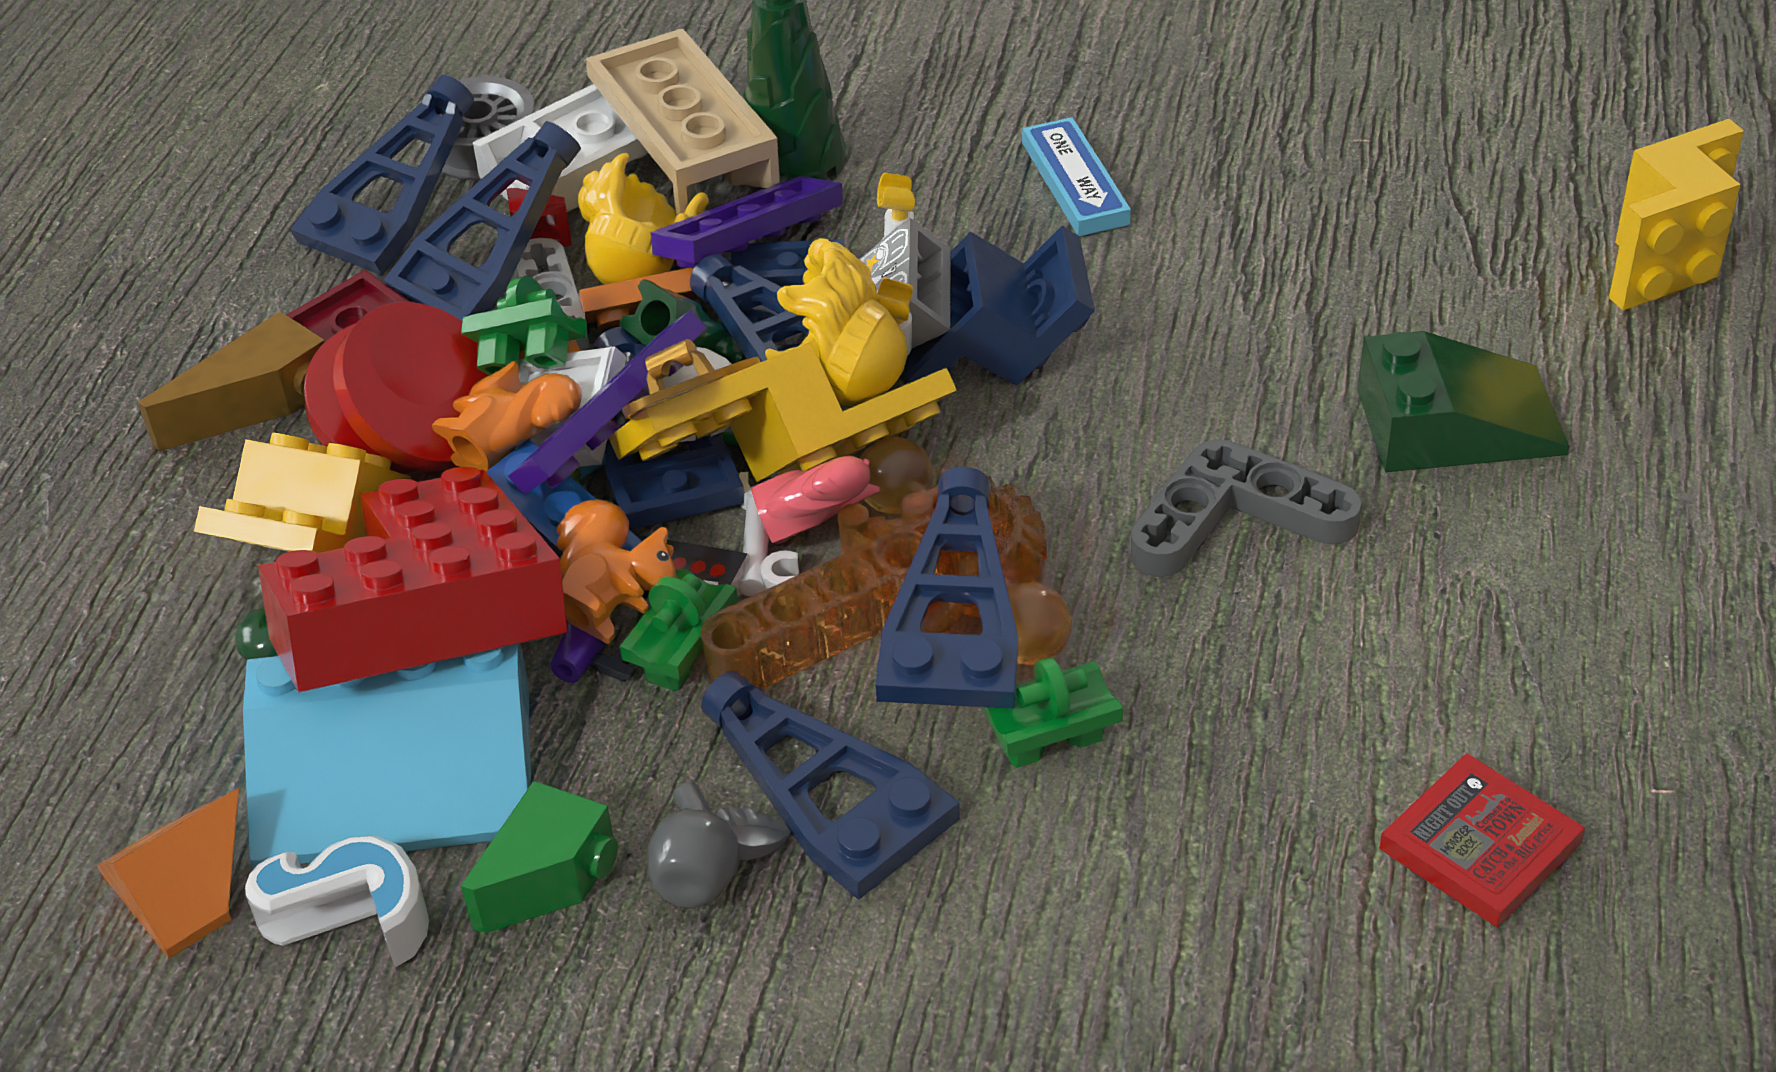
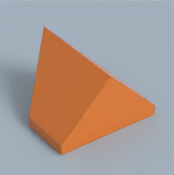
[97,788,239,959]

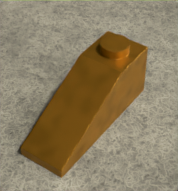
[138,311,325,451]

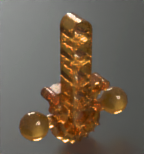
[701,437,1072,690]

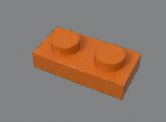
[579,268,697,329]

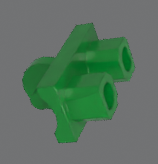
[461,276,587,375]
[620,568,738,691]
[982,657,1123,768]

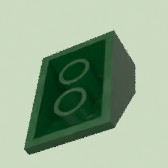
[1357,331,1569,473]

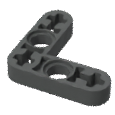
[1130,439,1362,577]

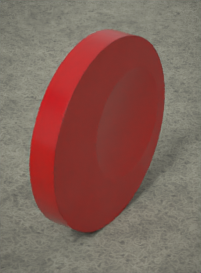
[333,302,489,471]

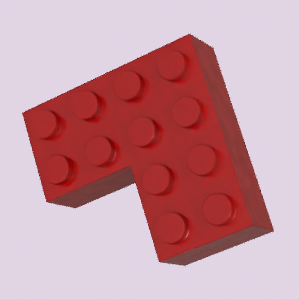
[258,467,567,693]

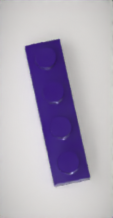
[650,176,843,268]
[508,309,707,495]

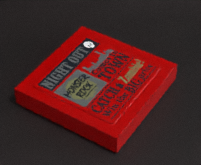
[1379,753,1585,928]

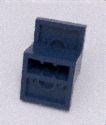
[905,226,1095,386]

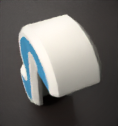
[245,836,429,968]

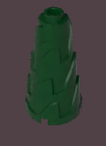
[743,0,846,189]

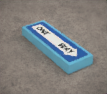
[1022,117,1131,237]

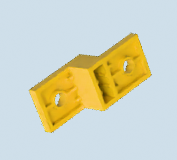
[609,342,957,483]

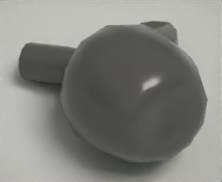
[647,782,791,909]

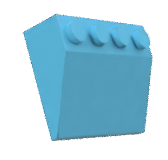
[243,643,531,870]

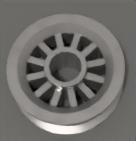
[425,76,535,180]

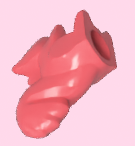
[751,456,880,545]

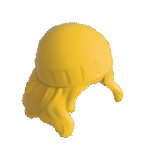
[578,153,709,285]
[765,238,908,406]

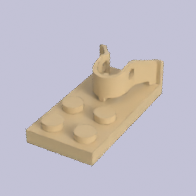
[585,28,780,216]

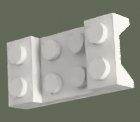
[473,84,648,212]

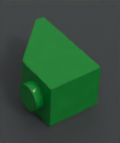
[461,781,618,934]

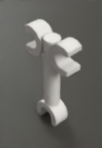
[731,472,799,603]

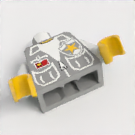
[860,172,950,356]

